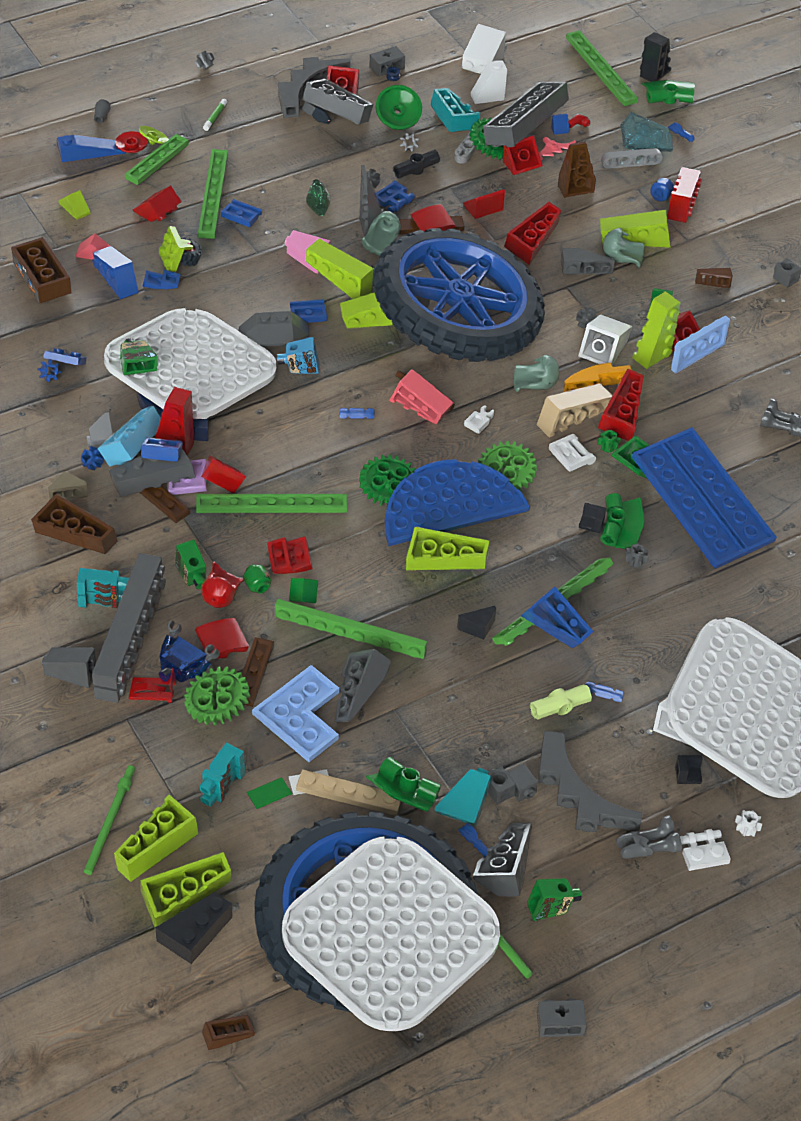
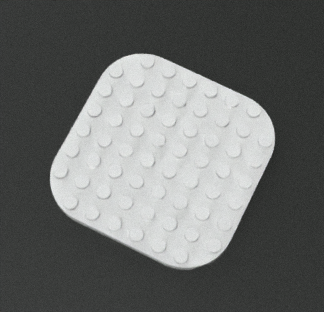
[104,308,276,419]
[667,617,801,798]
[282,837,500,1031]

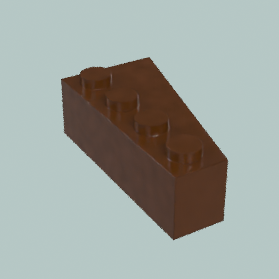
[31,494,118,554]

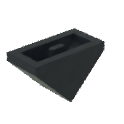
[457,605,496,640]

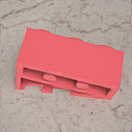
[389,369,454,424]

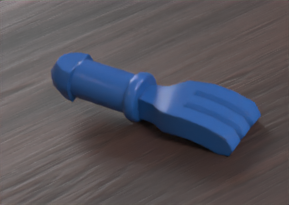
[667,122,695,142]
[458,823,488,858]

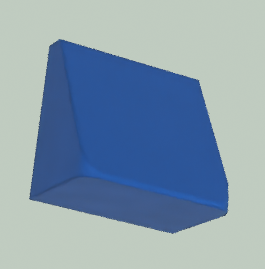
[551,113,569,135]

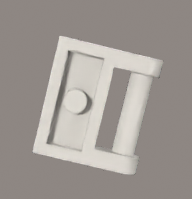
[549,434,596,472]

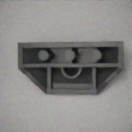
[239,311,309,347]

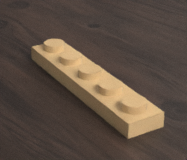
[296,769,402,816]

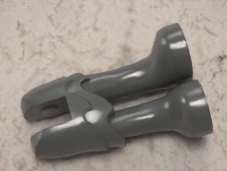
[760,398,801,437]
[616,815,682,859]

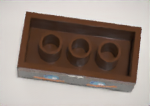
[11,237,72,303]

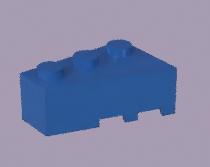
[92,246,139,299]
[520,587,594,648]

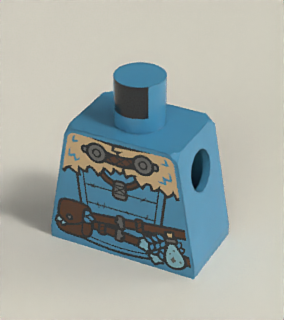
[277,337,319,374]

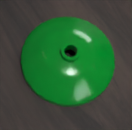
[376,85,422,130]

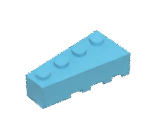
[98,406,161,467]

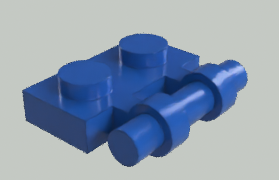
[376,181,415,213]

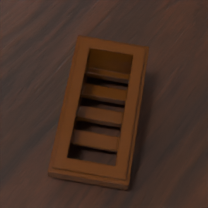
[695,268,733,288]
[202,1014,255,1050]

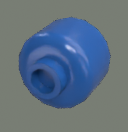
[650,178,674,202]

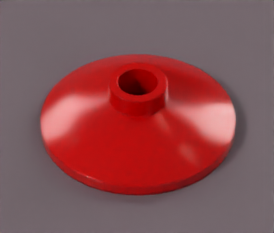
[115,131,148,153]

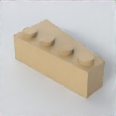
[537,384,613,438]

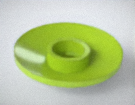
[139,126,169,145]

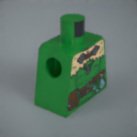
[120,338,158,375]
[175,539,206,589]
[527,878,582,921]

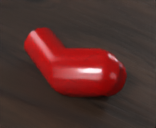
[568,114,590,128]

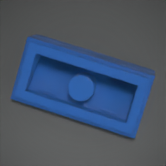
[141,438,183,462]

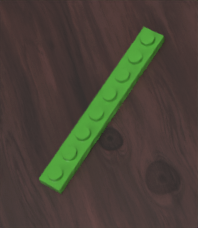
[566,30,638,106]
[198,149,228,239]
[196,494,347,513]
[492,558,613,646]
[275,599,427,659]

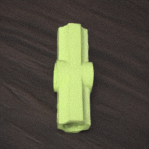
[530,684,592,720]

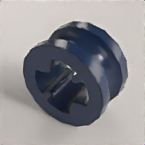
[386,67,400,81]

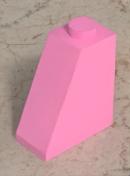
[285,230,330,274]

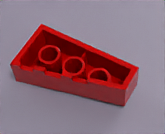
[667,167,702,223]
[504,202,562,265]
[598,369,644,441]
[155,387,194,456]

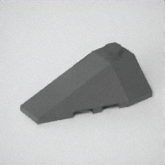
[359,165,384,236]
[335,649,391,723]

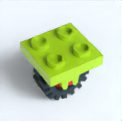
[159,226,202,273]

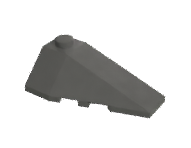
[473,823,532,897]

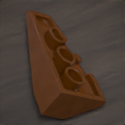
[558,141,596,198]

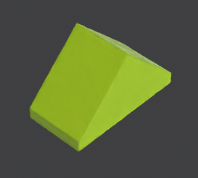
[58,190,91,220]

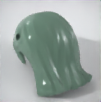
[362,211,401,257]
[603,228,645,267]
[513,355,559,392]

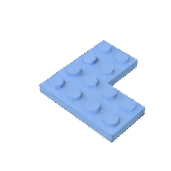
[252,665,339,762]

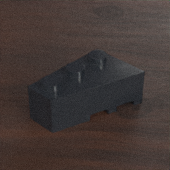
[640,32,671,82]
[155,892,232,964]

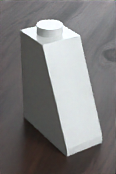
[471,60,507,104]

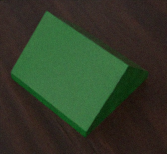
[611,436,650,479]

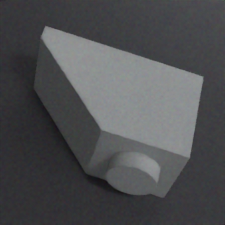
[86,412,113,450]

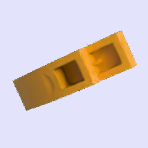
[563,362,631,392]

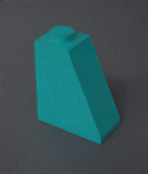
[434,768,492,826]

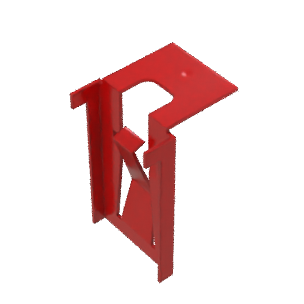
[129,668,176,703]

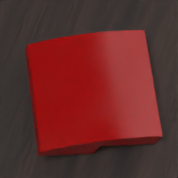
[410,204,456,231]
[267,536,313,574]
[195,618,249,659]

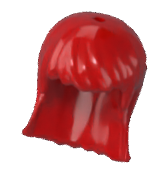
[201,561,244,608]

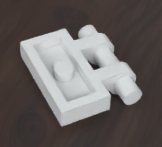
[680,829,731,871]

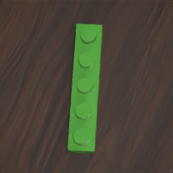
[125,134,189,185]

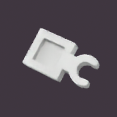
[464,405,494,434]

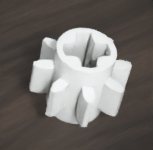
[735,810,762,837]

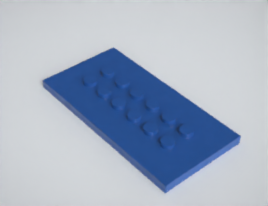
[632,427,777,569]

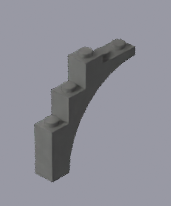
[278,57,350,118]
[538,731,642,832]

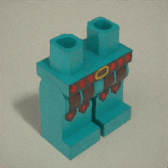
[77,568,129,608]
[199,742,245,807]

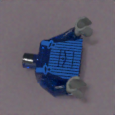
[159,621,220,683]

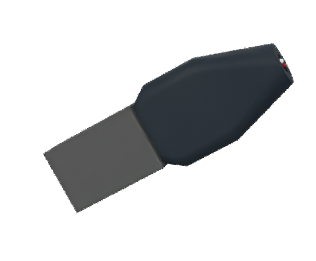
[301,101,331,124]

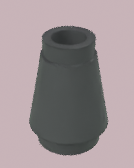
[94,99,111,123]

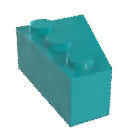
[430,88,481,132]

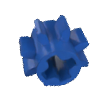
[37,359,61,382]
[81,446,104,470]

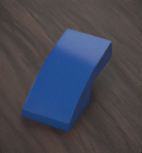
[142,270,181,289]

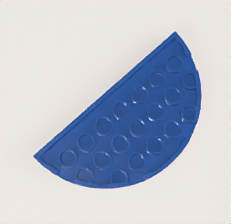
[385,459,530,546]

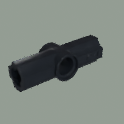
[393,149,440,179]

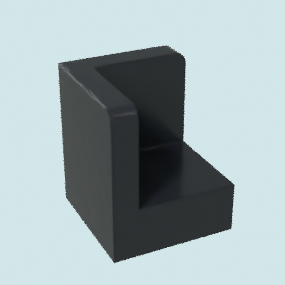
[579,503,607,533]
[675,755,703,784]

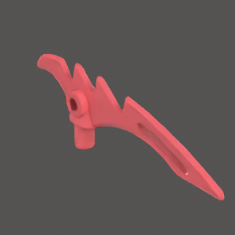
[539,137,576,160]

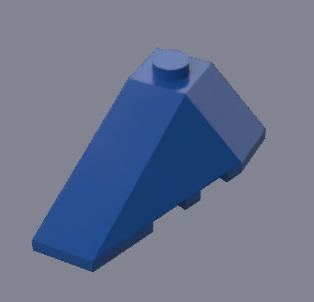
[56,135,126,162]

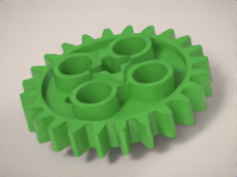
[478,441,537,492]
[184,666,250,726]

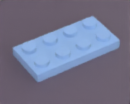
[671,316,730,374]

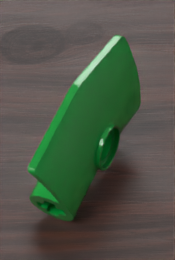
[641,80,695,104]
[600,493,645,549]
[366,757,441,812]

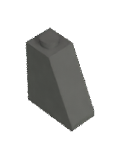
[42,647,96,688]

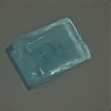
[620,112,673,152]

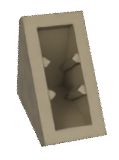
[48,471,88,500]

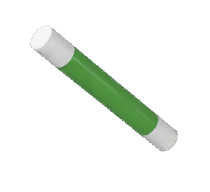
[203,99,227,131]

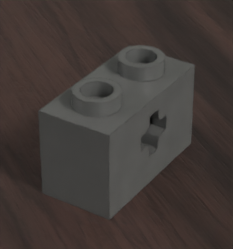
[369,46,405,77]
[536,999,587,1037]

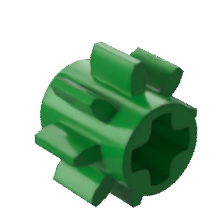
[597,430,621,452]

